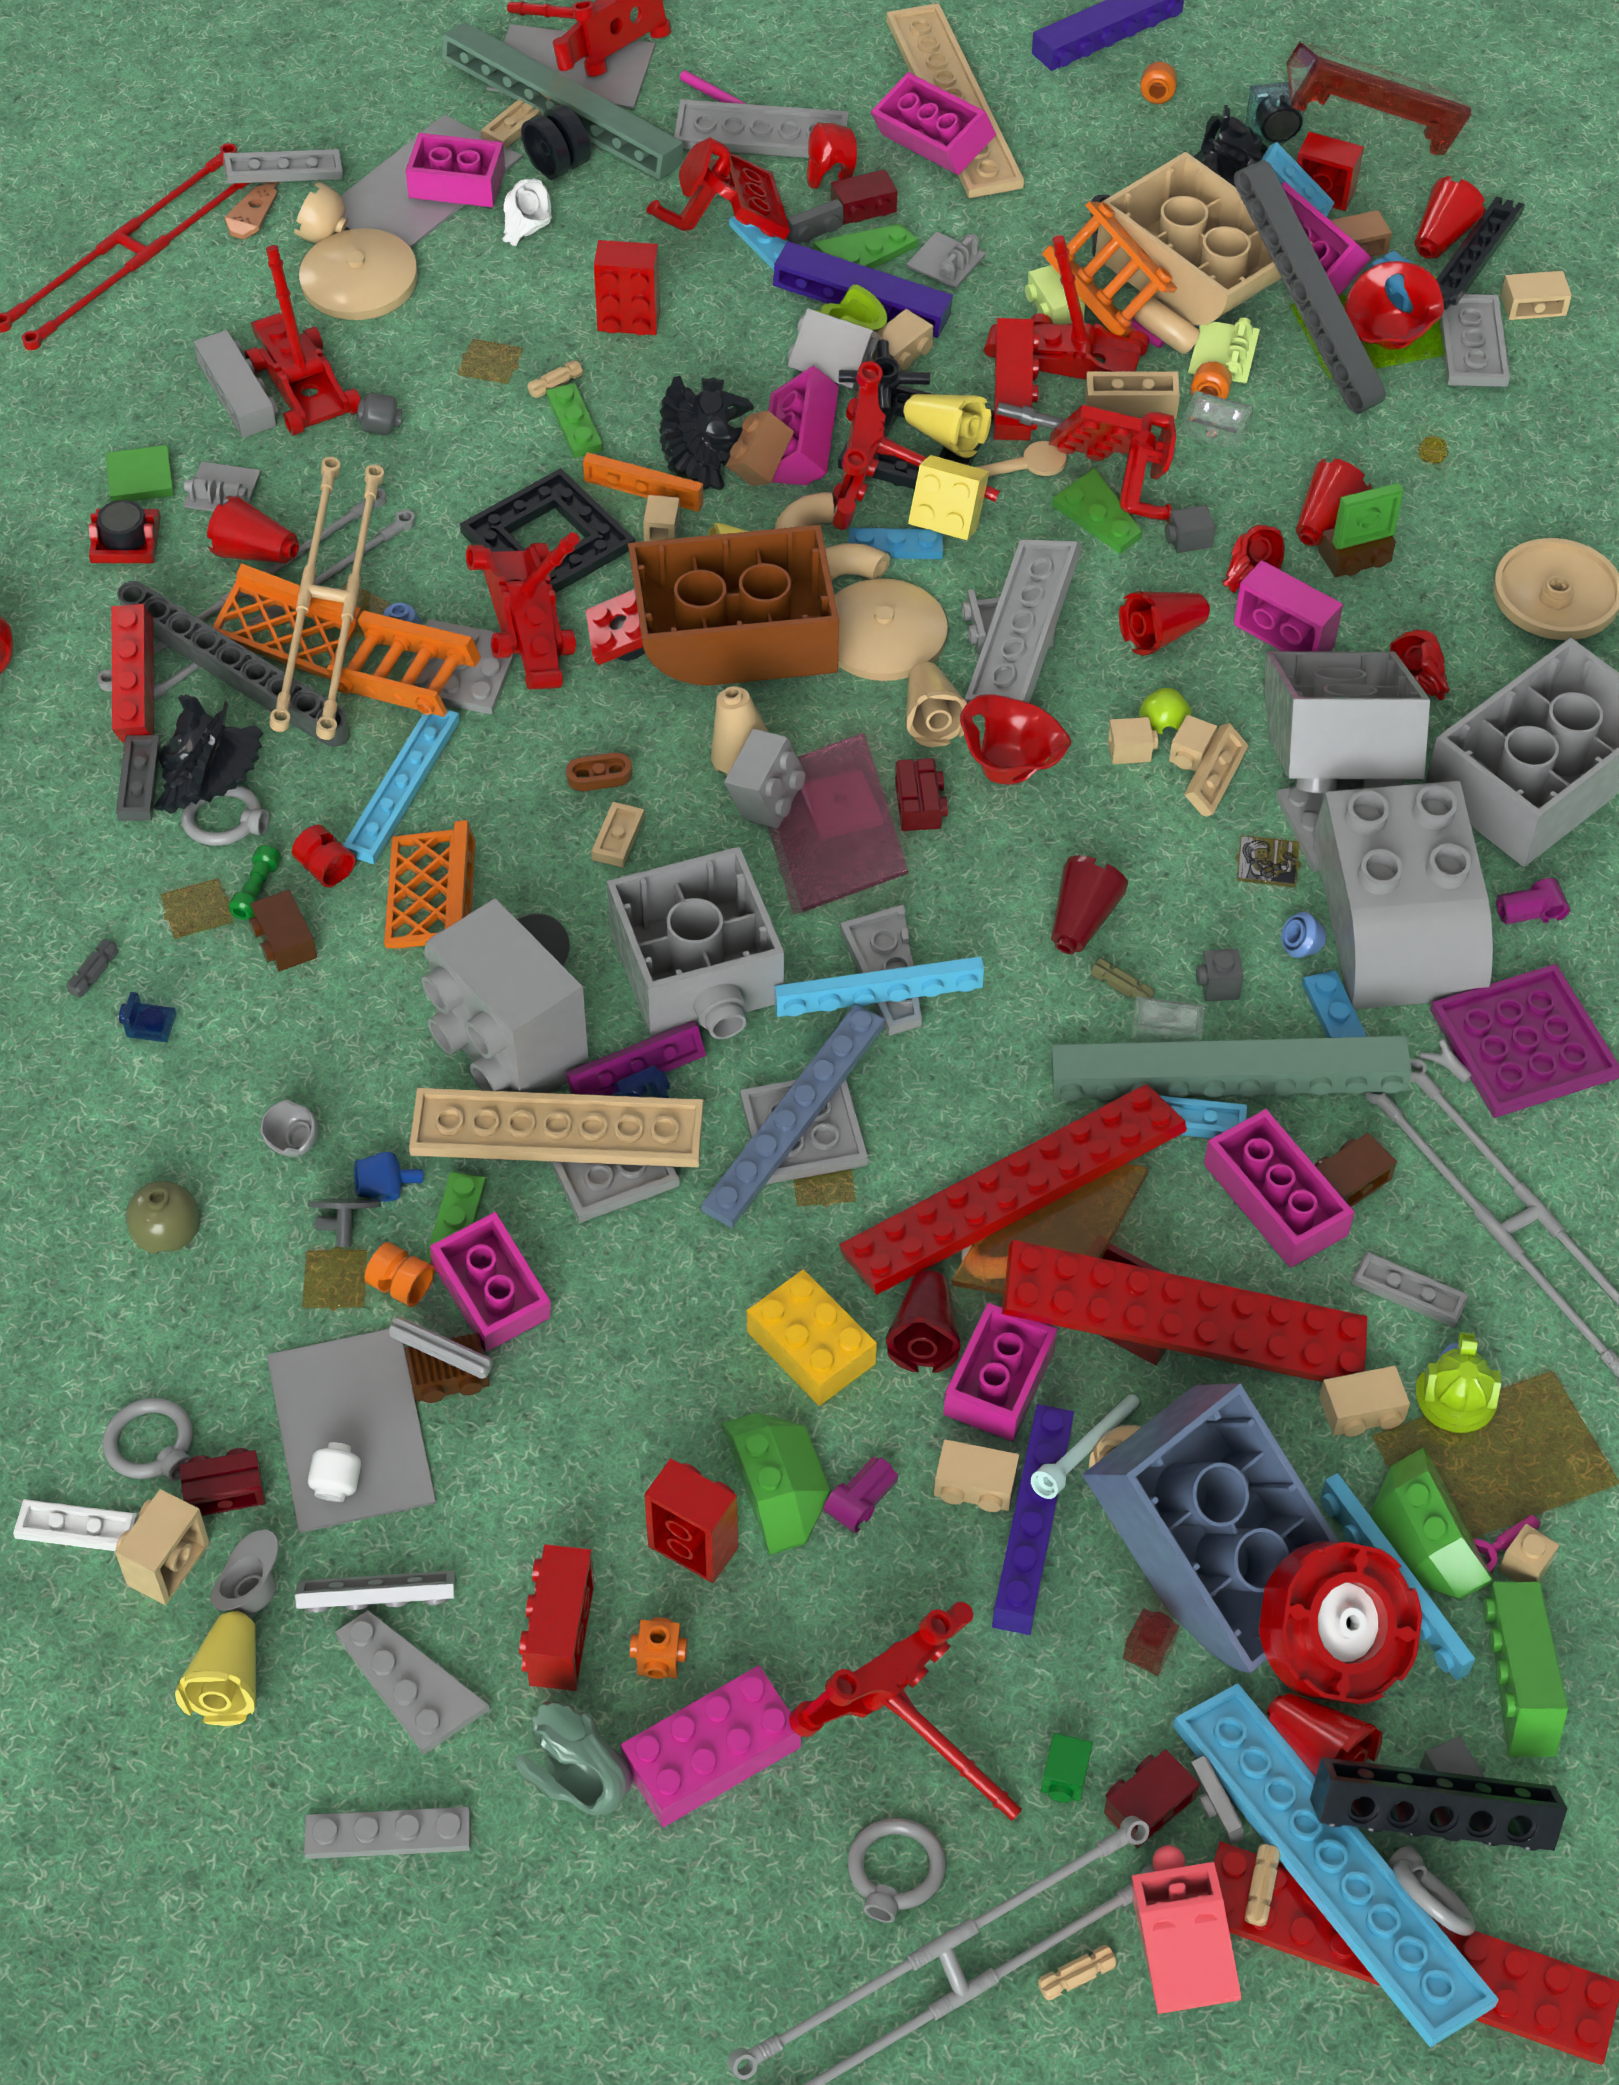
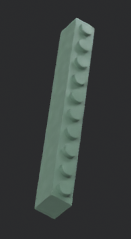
[442,22,684,180]
[1051,1036,1412,1101]

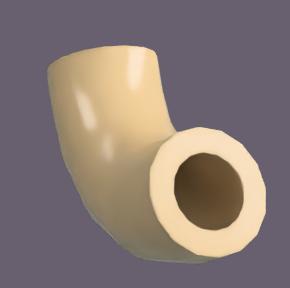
[1131,295,1200,354]
[775,492,834,529]
[825,543,890,581]

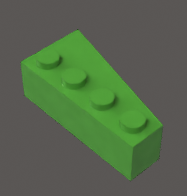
[1483,1582,1568,1757]

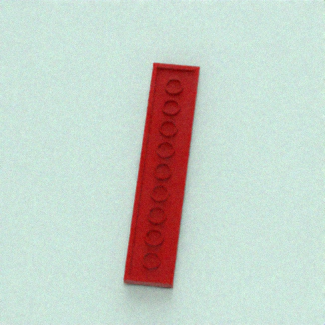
[839,1084,1187,1295]
[1002,1240,1367,1382]
[1213,1841,1619,2065]

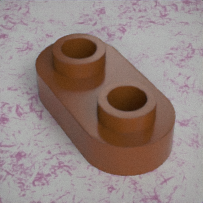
[566,753,632,791]

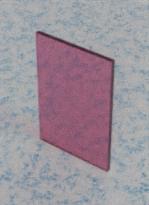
[768,733,909,914]

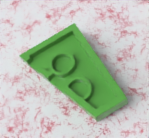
[813,223,918,269]
[1052,467,1142,554]

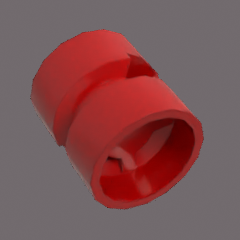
[291,825,356,888]

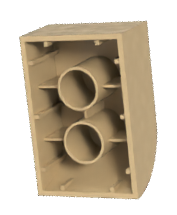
[1095,152,1313,325]

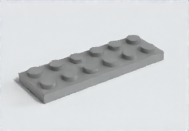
[674,99,849,158]
[965,539,1082,703]

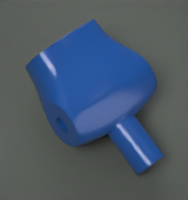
[354,1152,423,1202]

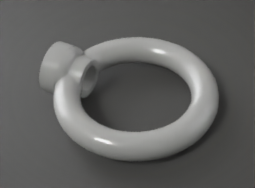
[181,784,270,846]
[102,1398,193,1482]
[848,1818,946,1923]
[1388,1846,1476,1936]

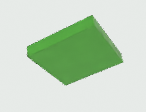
[106,445,174,502]
[1332,483,1404,550]

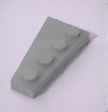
[840,904,922,1036]
[335,1610,490,1755]

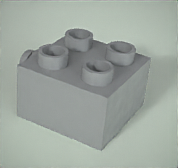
[607,846,784,1039]
[421,898,589,1093]

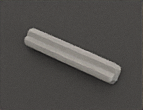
[389,1317,493,1379]

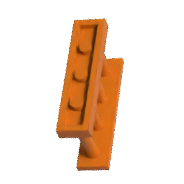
[1042,201,1177,337]
[326,610,481,717]

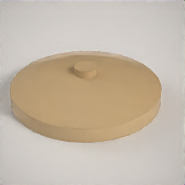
[299,228,418,320]
[1493,538,1619,640]
[834,579,948,681]

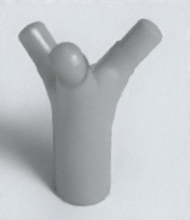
[1419,1039,1471,1084]

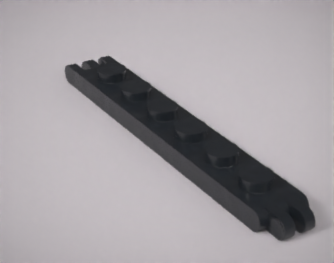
[1436,197,1525,310]

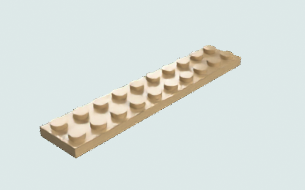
[886,3,1024,198]

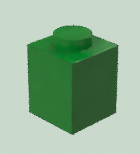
[1040,1733,1093,1803]

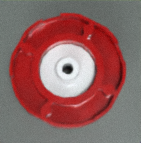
[1259,1541,1422,1705]

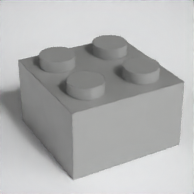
[724,729,806,829]

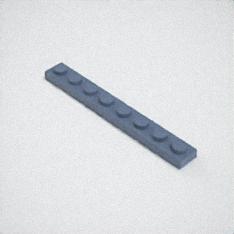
[702,1004,885,1228]

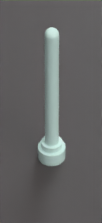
[1031,1394,1139,1499]

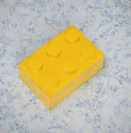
[746,1269,877,1406]

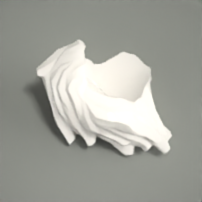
[502,178,552,247]

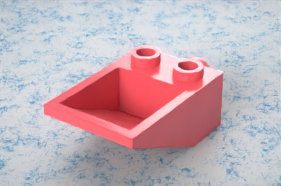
[1132,1845,1241,2014]

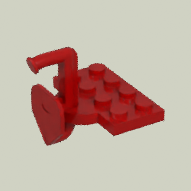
[646,137,790,240]
[1048,405,1176,522]

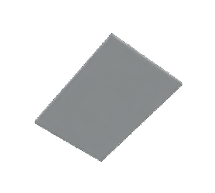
[487,24,656,110]
[267,1329,436,1533]

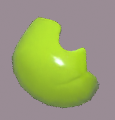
[1139,688,1192,734]

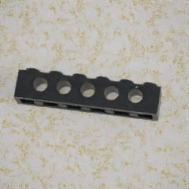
[1310,1757,1568,1851]

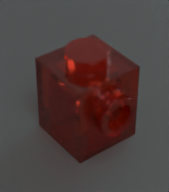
[1123,1608,1180,1676]

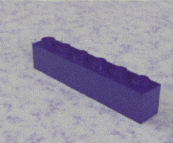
[1032,0,1184,71]
[773,241,953,338]
[992,1404,1074,1635]

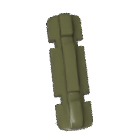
[1091,958,1155,1006]

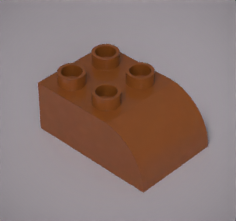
[628,525,839,686]

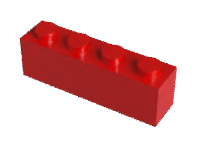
[994,318,1039,441]
[111,604,154,742]

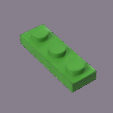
[546,383,603,458]
[425,1172,486,1265]

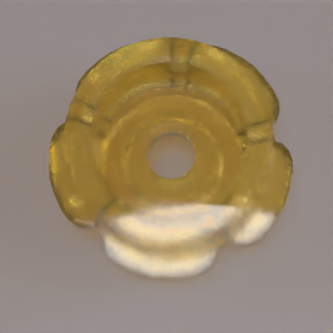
[1418,436,1448,464]

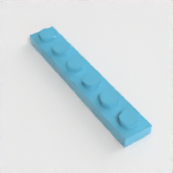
[343,710,460,864]
[774,957,984,1017]
[1320,1473,1475,1681]

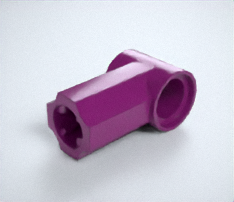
[1496,878,1570,925]
[823,1457,898,1533]

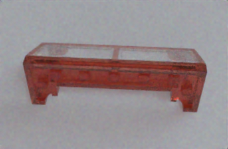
[1286,41,1472,155]

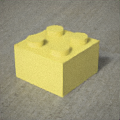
[908,455,989,540]

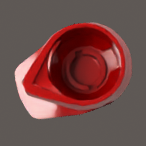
[807,122,857,189]

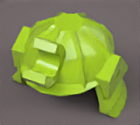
[814,285,887,332]
[1416,1332,1501,1433]

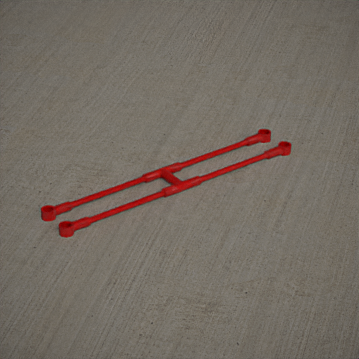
[0,143,250,350]

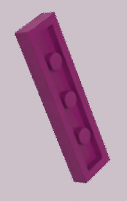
[565,1021,706,1096]

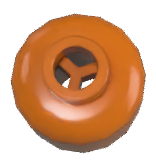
[1140,62,1178,104]
[1191,362,1232,407]

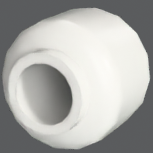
[308,1442,361,1502]

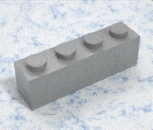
[193,330,278,438]

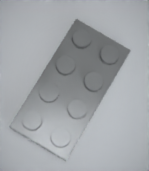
[1439,294,1510,387]

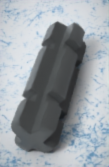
[66,939,118,998]

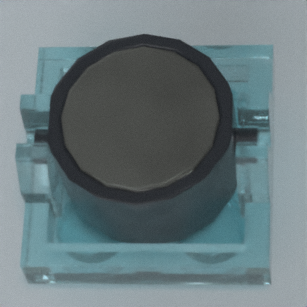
[1245,80,1309,145]

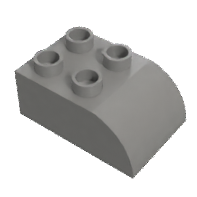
[1426,637,1619,867]
[1265,651,1430,793]
[1313,781,1493,1009]

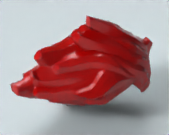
[1222,525,1285,593]
[1390,629,1450,701]

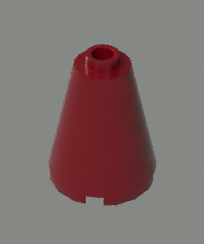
[1051,855,1128,954]
[886,1270,961,1373]

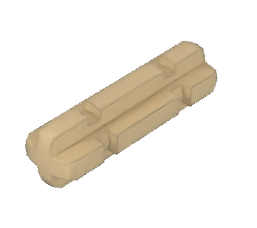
[527,361,583,398]
[1244,1844,1280,1926]
[1038,1945,1117,2000]

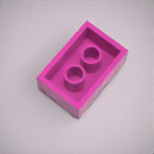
[405,133,505,207]
[1233,560,1343,651]
[430,1212,551,1353]
[943,1303,1058,1442]

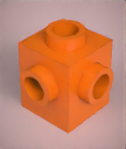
[630,1617,688,1679]

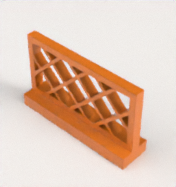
[213,563,361,680]
[384,820,476,948]

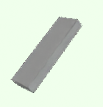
[1352,1251,1469,1328]

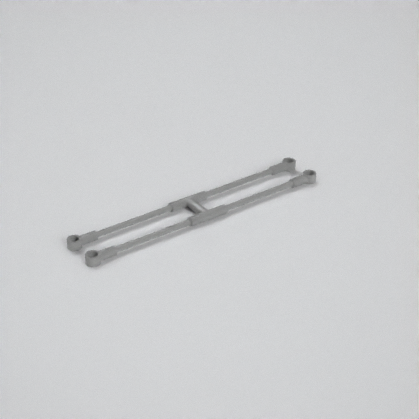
[97,488,415,702]
[1365,1059,1619,1385]
[727,1816,1155,2085]

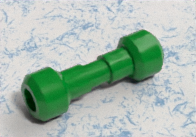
[228,845,282,920]

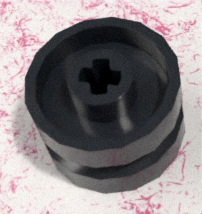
[521,104,591,180]

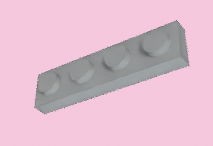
[223,149,343,184]
[295,1570,456,1613]
[304,1807,470,1859]

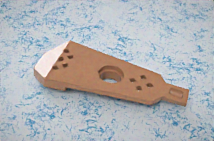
[224,182,279,239]

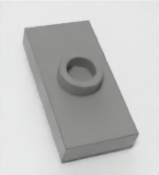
[1191,1756,1245,1844]

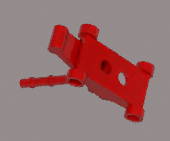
[507,0,672,76]
[984,235,1150,381]
[244,245,360,436]
[832,361,1000,530]
[466,532,580,690]
[789,1601,1022,1821]

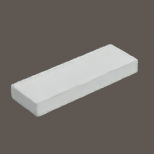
[13,1499,138,1551]

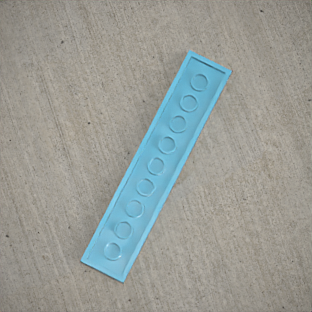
[1172,1683,1499,2048]

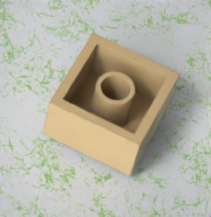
[115,1489,210,1605]

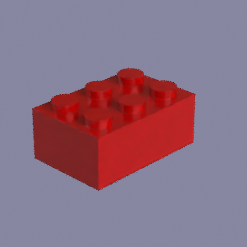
[594,240,660,335]
[644,1458,738,1583]
[519,1544,595,1691]

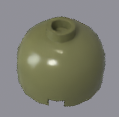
[126,1180,200,1253]

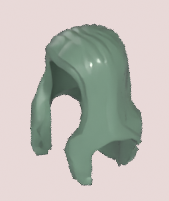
[514,1702,632,1815]

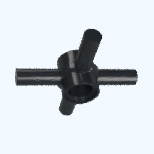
[838,339,930,416]

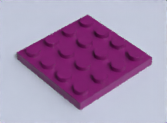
[1430,964,1619,1118]

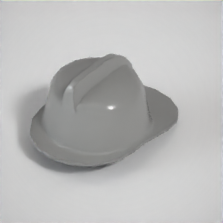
[210,1529,279,1619]

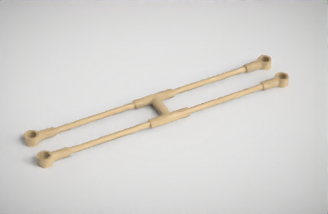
[270,457,384,740]

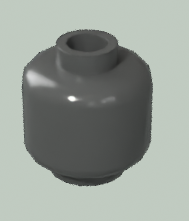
[356,392,402,435]

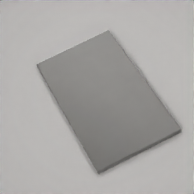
[341,114,522,248]

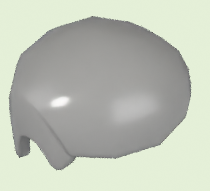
[260,1100,319,1157]

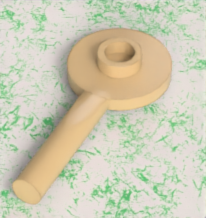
[976,441,1067,477]

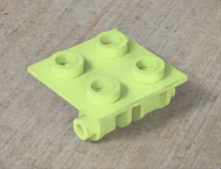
[1188,318,1260,383]

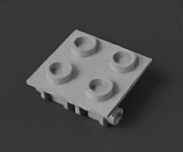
[906,232,986,289]
[183,462,261,512]

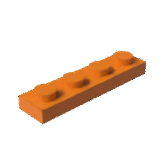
[583,452,703,512]

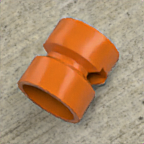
[364,1242,435,1308]

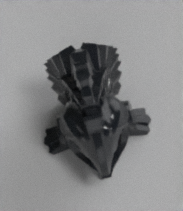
[1193,105,1268,187]
[659,376,754,490]
[154,694,263,814]

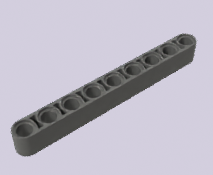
[1234,160,1386,414]
[117,581,350,747]

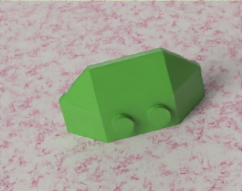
[721,1412,830,1555]
[1369,1447,1494,1600]

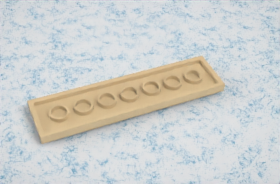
[409,1088,704,1168]

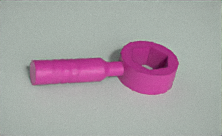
[1473,1514,1540,1574]

